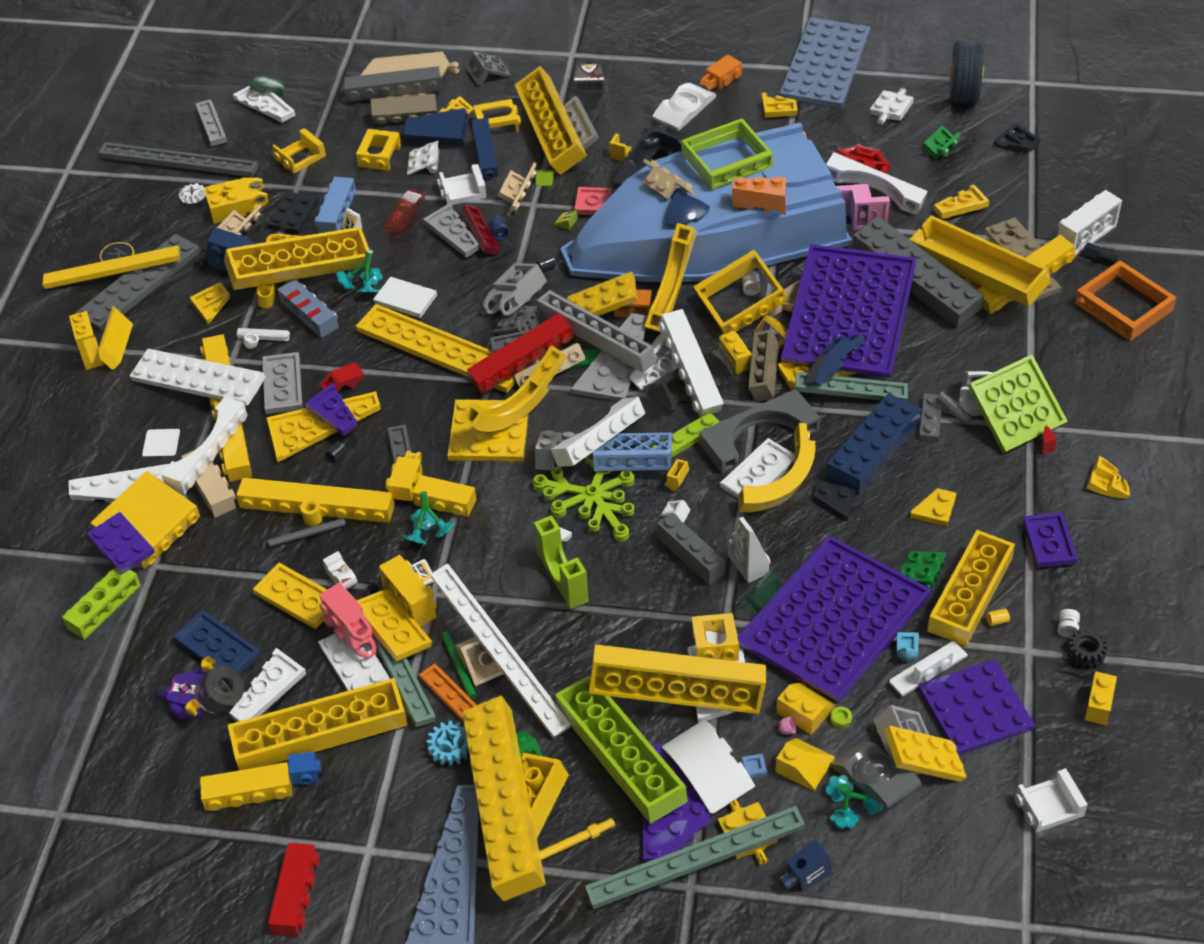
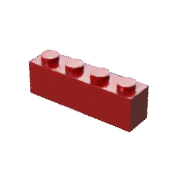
[268,842,320,937]

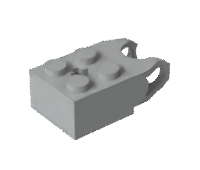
[482,263,547,315]

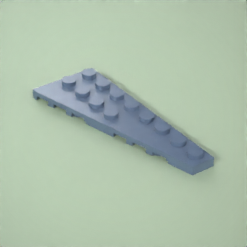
[405,785,479,944]

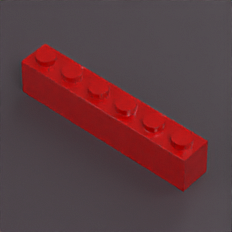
[467,313,573,394]

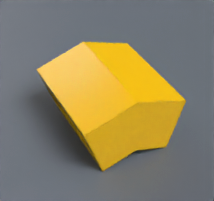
[664,459,689,491]

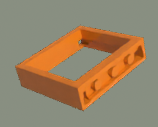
[1075,260,1177,341]

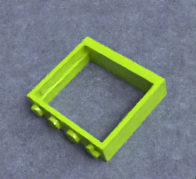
[681,119,773,190]

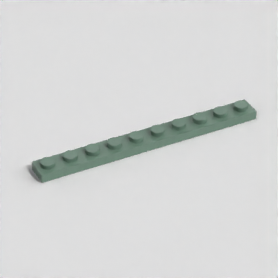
[585,806,805,909]

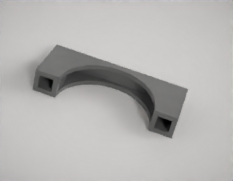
[699,389,820,474]

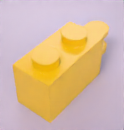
[386,450,423,501]

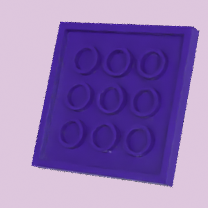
[918,659,1035,756]

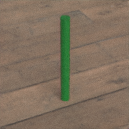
[441,632,477,700]

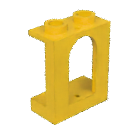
[474,99,521,132]
[273,128,326,173]
[356,129,401,171]
[69,311,104,370]
[692,613,739,661]

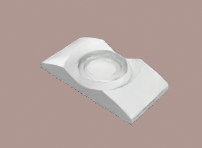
[652,83,716,131]

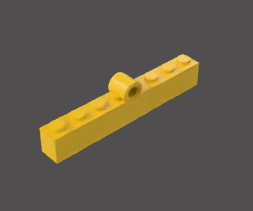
[236,478,395,526]

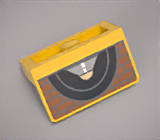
[754,315,788,353]

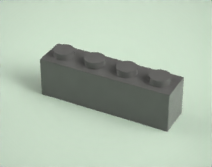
[657,513,725,585]

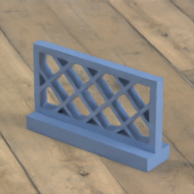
[593,433,672,471]

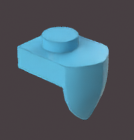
[897,632,919,663]

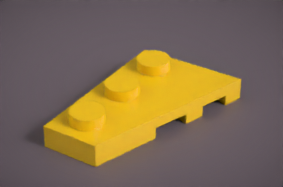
[934,184,989,219]

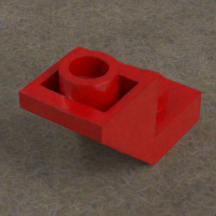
[320,362,365,392]

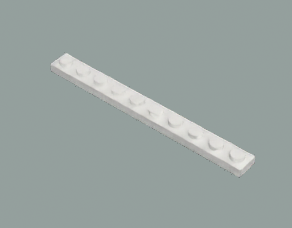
[431,563,571,739]

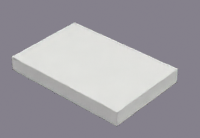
[373,277,437,318]

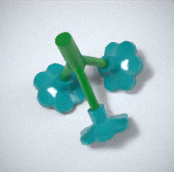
[336,250,383,292]
[403,491,455,544]
[826,775,884,828]

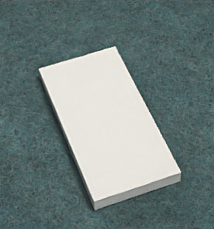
[720,438,795,498]

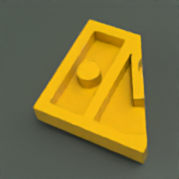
[190,282,230,324]
[910,488,957,527]

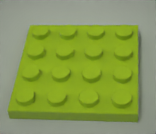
[967,355,1068,453]

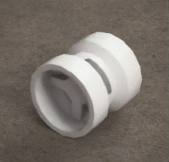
[742,271,761,296]
[1058,609,1080,638]

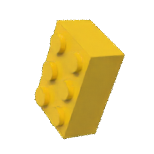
[379,555,437,627]

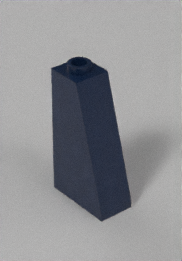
[402,108,468,145]
[472,118,498,178]

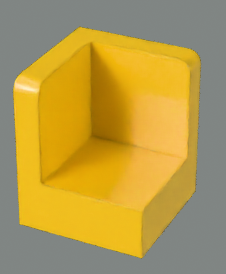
[609,134,632,162]

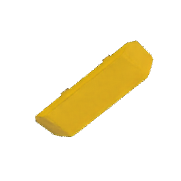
[98,306,133,370]

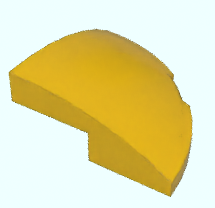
[1086,456,1130,498]

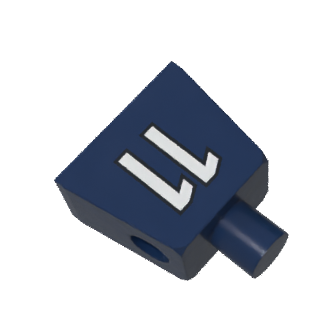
[779,839,833,891]

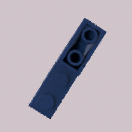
[806,334,865,387]

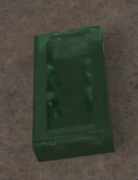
[746,570,784,613]

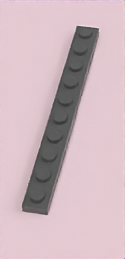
[98,142,258,177]

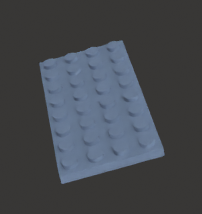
[780,18,871,108]

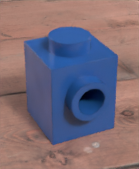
[289,752,322,785]

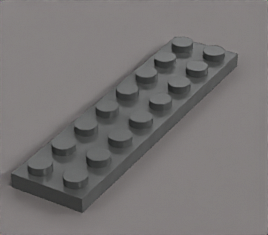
[76,234,201,332]

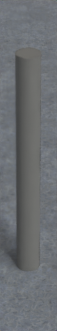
[268,518,346,547]

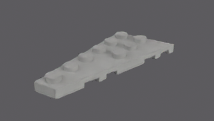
[571,313,648,402]

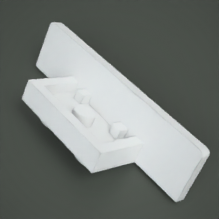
[889,641,967,697]

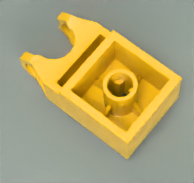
[204,178,269,224]

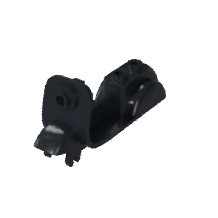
[611,125,681,196]

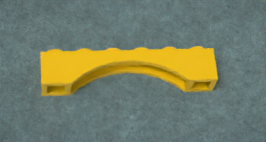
[645,223,697,333]

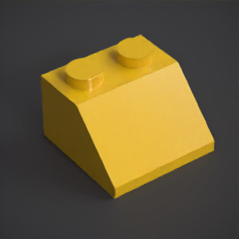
[776,683,836,735]

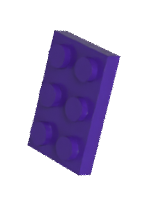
[87,512,155,575]
[1023,512,1078,568]

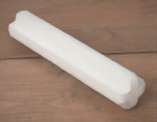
[237,328,290,341]

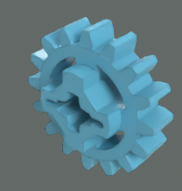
[427,721,469,766]

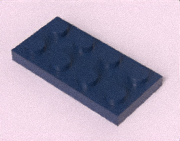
[173,610,261,682]

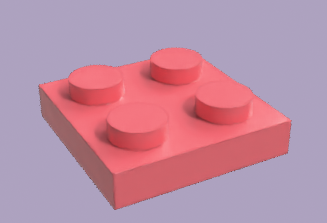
[575,187,612,215]

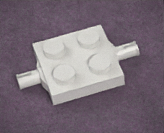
[870,88,913,125]

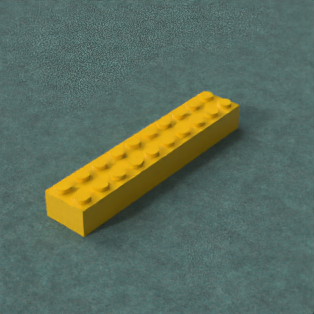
[462,695,546,901]

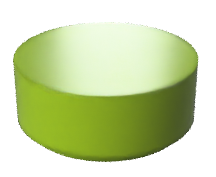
[830,707,852,729]

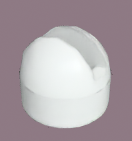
[243,333,259,349]

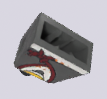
[574,61,605,93]

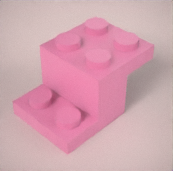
[836,184,890,229]

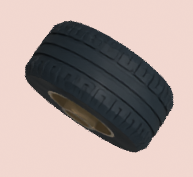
[949,41,984,104]

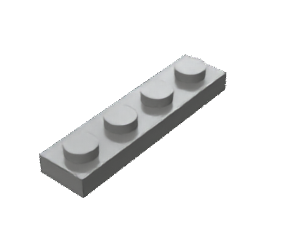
[195,99,227,146]

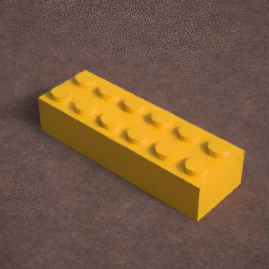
[928,530,1015,647]

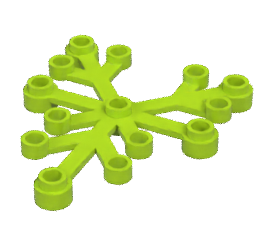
[533,447,634,542]

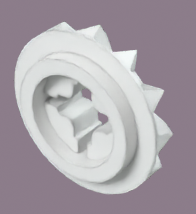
[179,183,205,204]

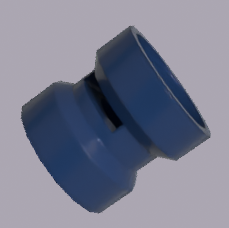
[488,216,510,240]

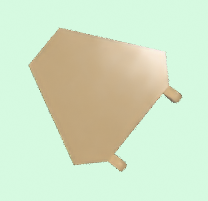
[361,52,460,98]

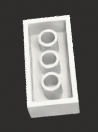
[1057,190,1122,256]

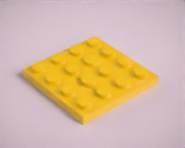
[448,400,529,462]

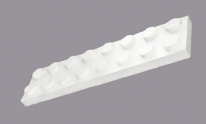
[129,349,266,406]

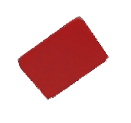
[1042,425,1057,455]

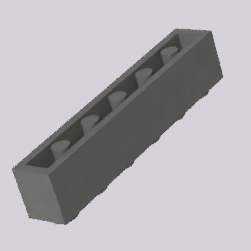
[344,66,442,102]

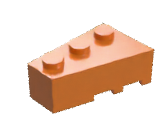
[732,176,787,215]

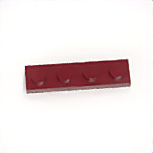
[461,204,500,255]

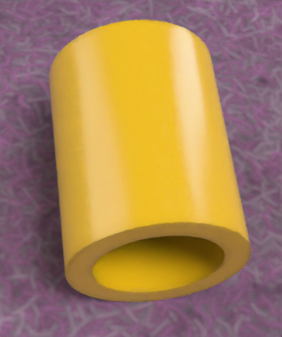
[987,608,1010,626]

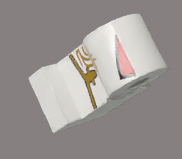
[323,551,358,590]

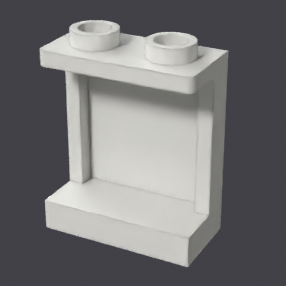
[437,164,487,205]
[1014,769,1088,833]

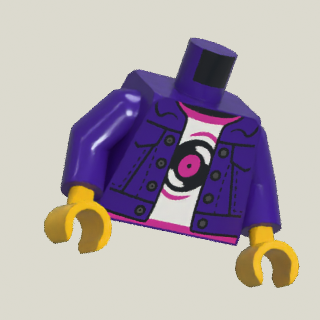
[158,657,216,719]

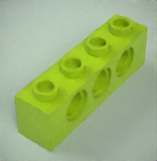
[62,568,141,640]

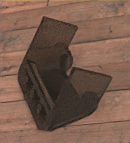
[643,348,734,412]

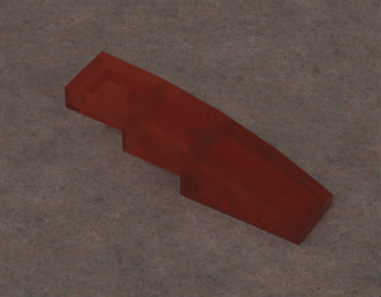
[383,189,426,232]

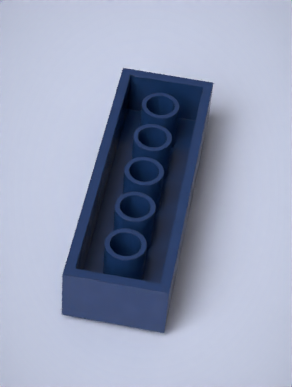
[826,393,921,495]

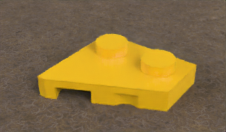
[762,93,798,118]

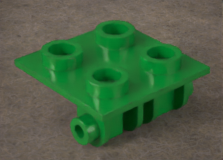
[899,551,946,589]

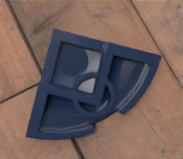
[666,192,710,227]

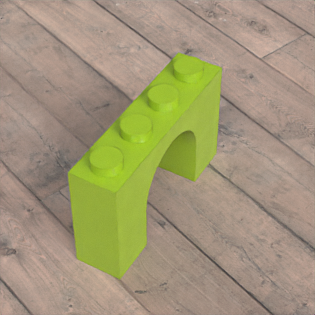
[534,515,589,609]

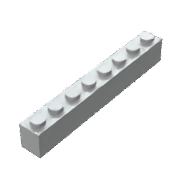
[537,290,656,373]

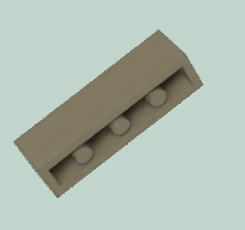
[371,94,437,125]
[749,329,779,402]

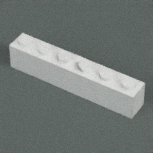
[659,309,724,418]

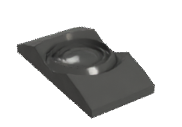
[830,741,921,808]

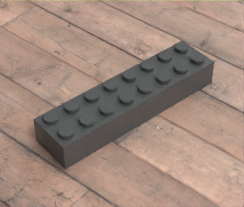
[852,216,984,328]

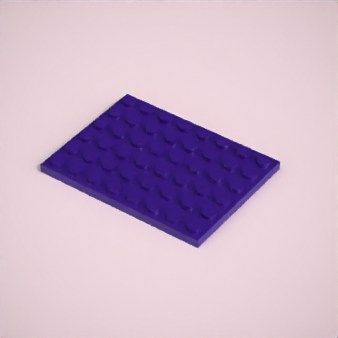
[781,244,917,378]
[737,535,932,703]

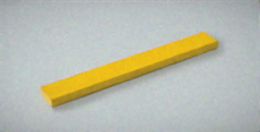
[42,245,180,289]

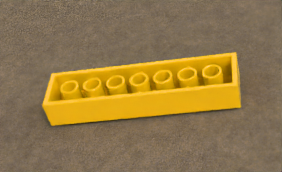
[515,66,587,175]
[224,227,369,290]
[589,645,766,714]
[228,678,408,770]

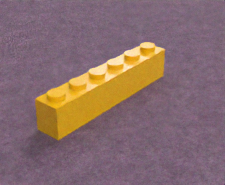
[978,234,1075,315]

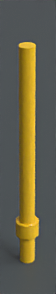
[539,818,615,860]

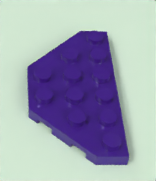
[643,744,710,864]

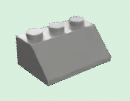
[873,705,929,775]

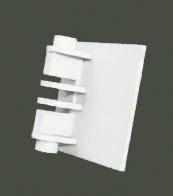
[407,141,439,175]

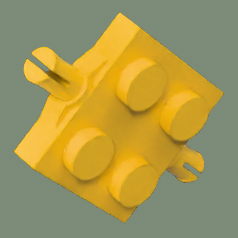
[718,799,778,865]

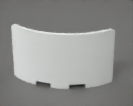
[662,720,755,813]

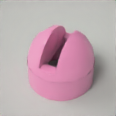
[778,717,796,735]

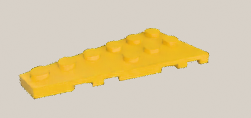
[267,392,381,462]

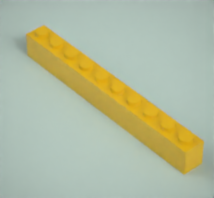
[200,334,252,482]

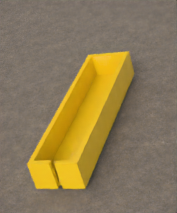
[910,215,1051,307]

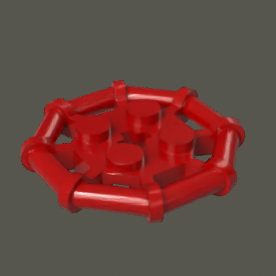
[835,144,891,185]

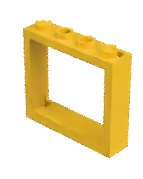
[693,250,788,334]

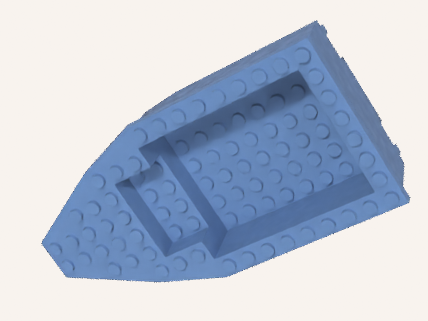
[560,123,852,282]

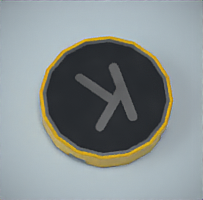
[100,242,135,262]

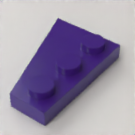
[305,383,357,436]

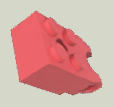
[319,582,376,659]

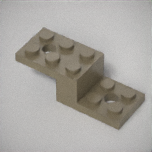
[984,218,1061,302]

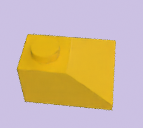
[776,738,835,791]

